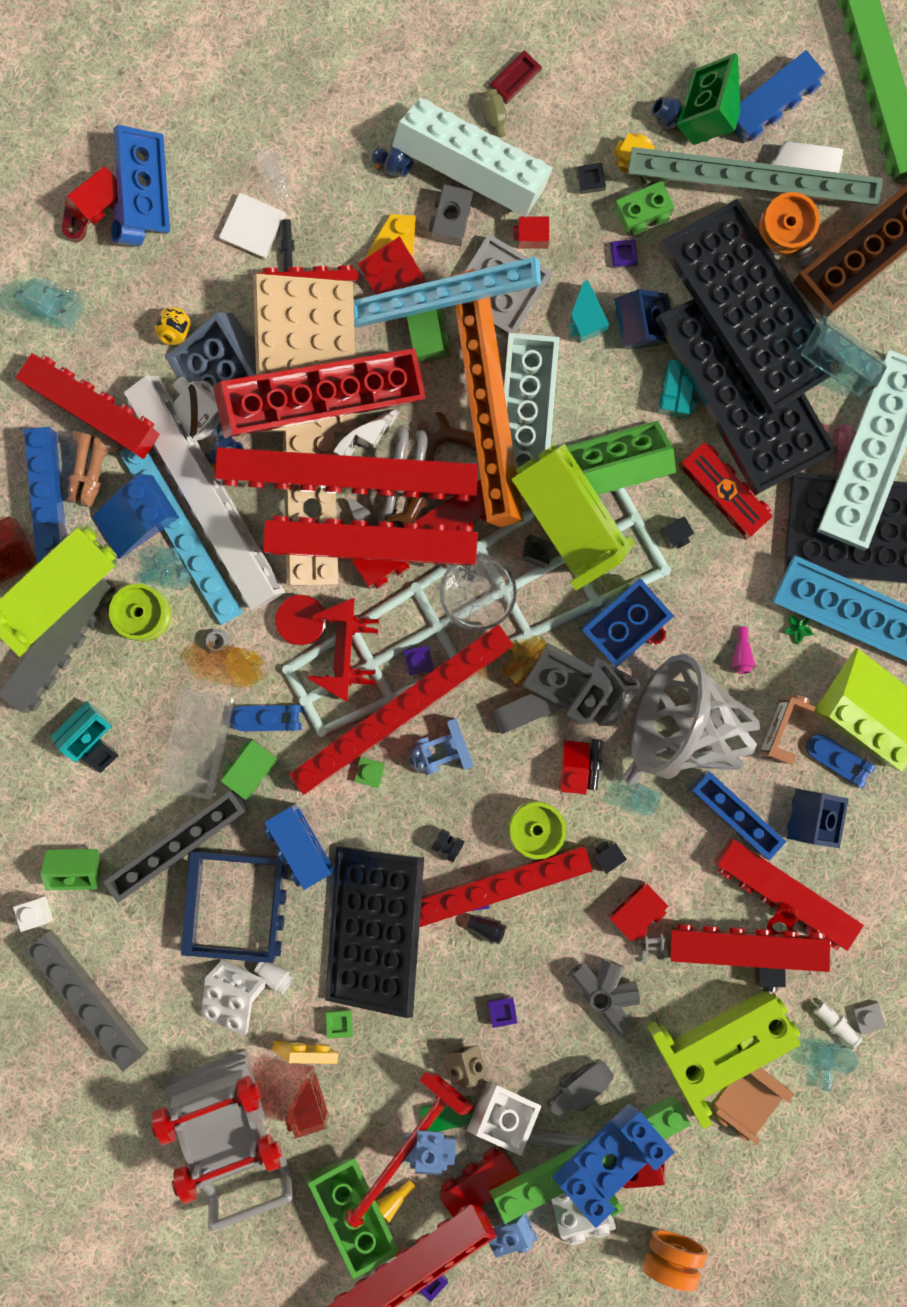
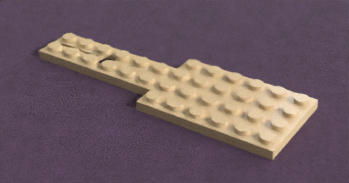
[253,274,357,585]

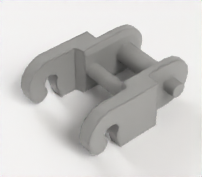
[641,933,668,963]

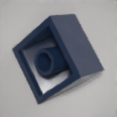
[614,289,671,349]
[787,788,849,848]

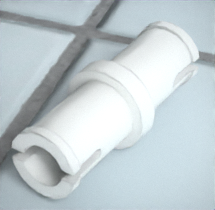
[813,1001,863,1050]

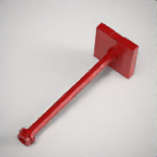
[345,1072,476,1228]

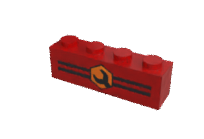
[678,442,773,540]

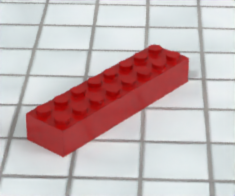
[213,348,426,439]
[263,516,478,566]

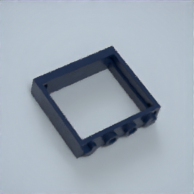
[181,850,289,963]

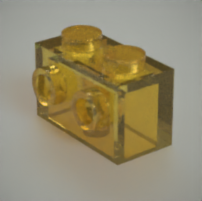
[223,647,267,689]

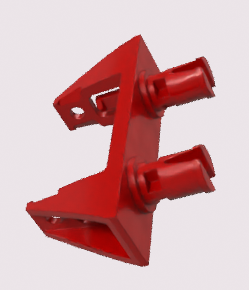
[308,598,379,701]

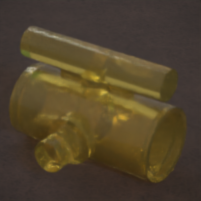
[501,636,548,687]

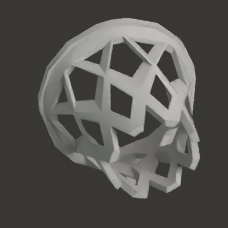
[622,654,760,786]

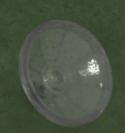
[440,554,517,631]

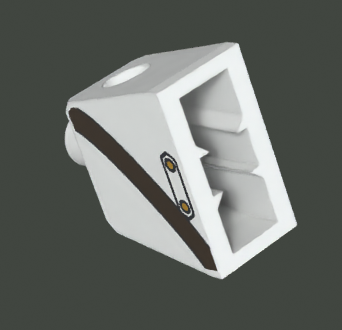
[172,377,221,441]

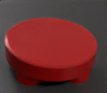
[275,595,327,646]

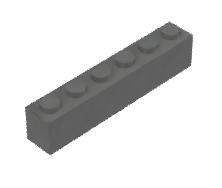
[0,579,116,713]
[103,790,249,903]
[25,930,148,1072]

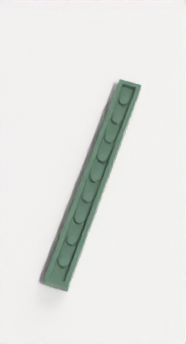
[627,147,883,206]

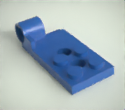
[111,125,170,247]

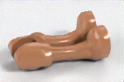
[65,431,119,507]

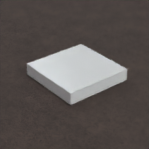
[219,193,286,260]

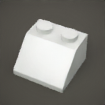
[467,1081,541,1156]

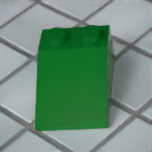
[677,53,740,145]

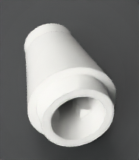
[254,962,294,995]

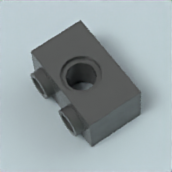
[429,184,473,247]

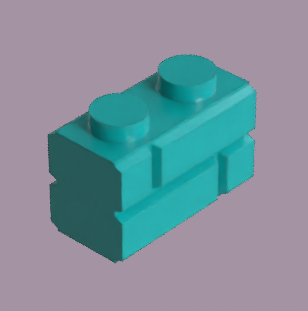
[657,359,697,419]
[50,701,112,763]

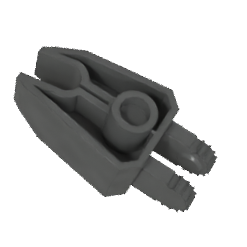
[546,1060,614,1116]

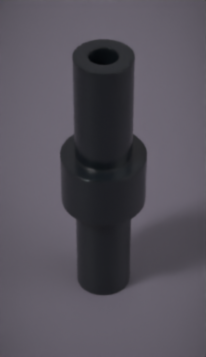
[279,219,295,272]
[587,739,603,791]

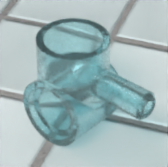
[140,548,191,590]
[813,1043,858,1092]

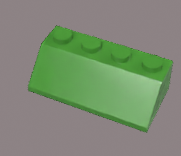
[566,421,676,495]
[306,1157,399,1280]

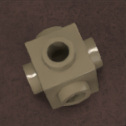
[444,1045,487,1088]

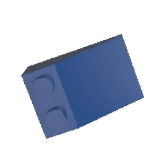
[93,474,179,559]

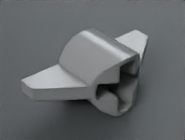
[348,499,372,526]

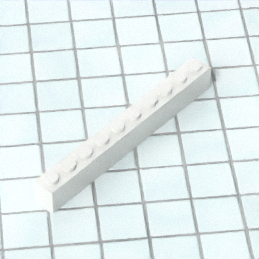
[124,376,285,610]

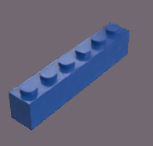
[24,427,67,564]

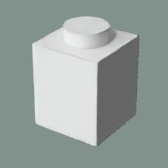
[13,896,53,932]

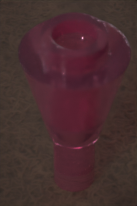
[833,424,856,471]

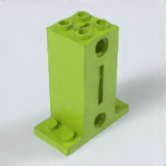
[512,444,635,591]
[0,524,117,657]
[646,991,801,1130]

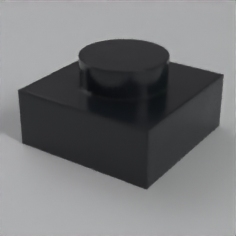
[577,163,606,194]
[522,534,552,568]
[82,739,119,773]

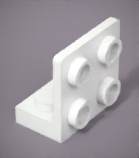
[201,960,266,1036]

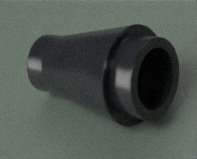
[467,915,507,945]

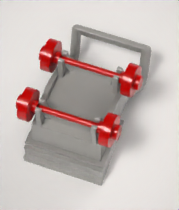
[151,1050,292,1231]

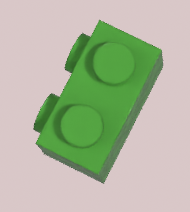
[614,181,675,235]
[407,308,452,364]
[221,740,279,800]
[40,849,101,891]

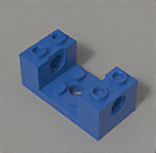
[552,1103,675,1228]

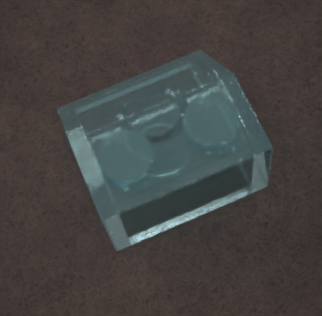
[14,277,85,331]

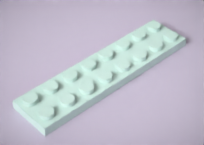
[817,350,907,551]

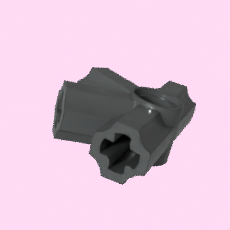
[567,958,640,1036]

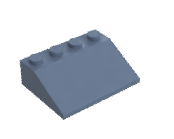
[166,313,256,439]

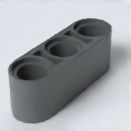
[491,692,563,734]

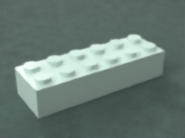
[392,98,553,217]
[504,333,560,475]

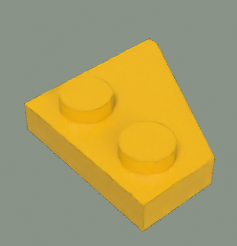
[364,214,416,259]
[272,1040,339,1064]

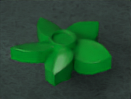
[783,615,814,645]

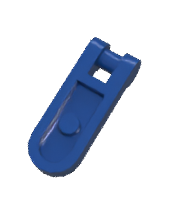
[230,705,302,731]
[806,734,876,789]

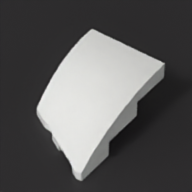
[768,142,844,201]
[333,409,399,456]

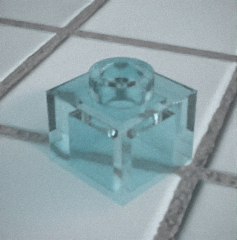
[627,783,663,818]

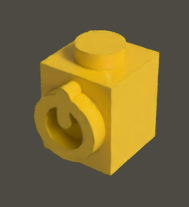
[613,133,655,174]

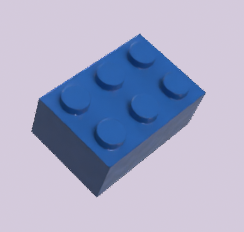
[580,576,674,668]
[264,804,335,890]

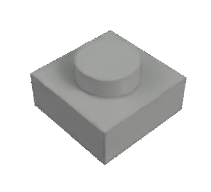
[852,1001,886,1035]

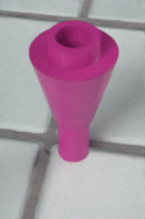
[730,626,756,674]

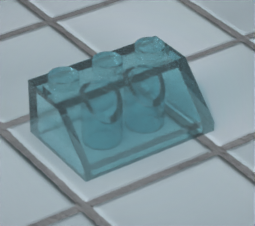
[800,315,887,397]

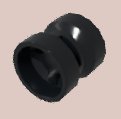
[430,828,465,863]

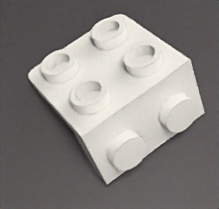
[551,1193,616,1245]

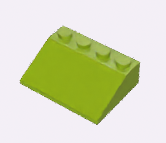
[814,648,907,772]

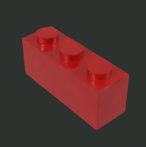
[439,1146,520,1217]

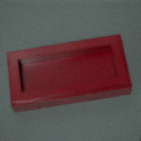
[489,50,542,104]

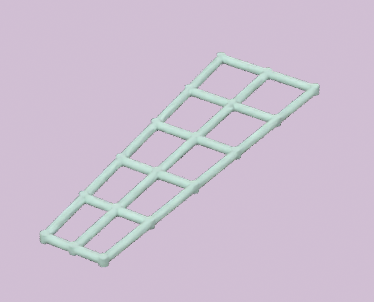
[282,488,671,737]

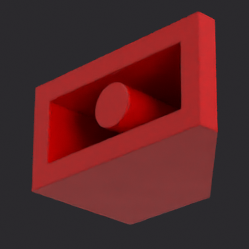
[559,740,589,795]

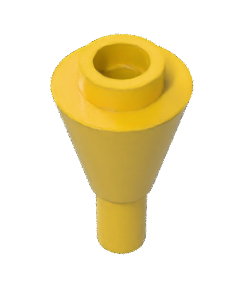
[376,1179,416,1223]

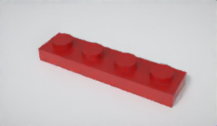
[256,265,359,282]

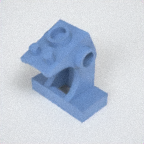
[408,718,474,775]
[404,1130,456,1175]
[489,1202,538,1258]

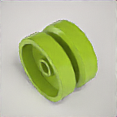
[109,584,172,641]
[508,801,566,859]

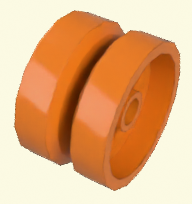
[757,192,820,256]
[642,1229,708,1292]

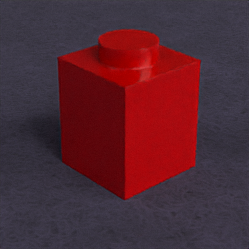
[513,216,549,249]

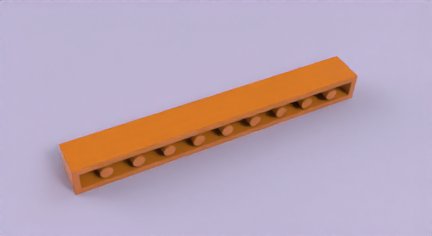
[451,268,524,527]

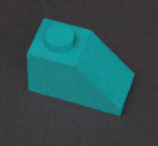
[568,280,609,343]

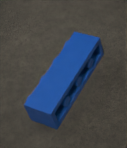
[734,50,825,143]
[688,770,787,861]

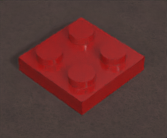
[357,236,427,295]

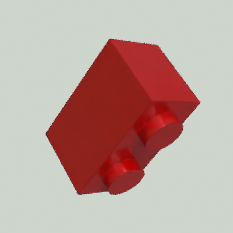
[64,166,118,227]
[608,881,669,942]

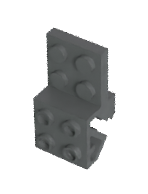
[523,643,641,726]

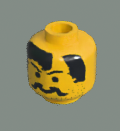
[154,307,191,345]

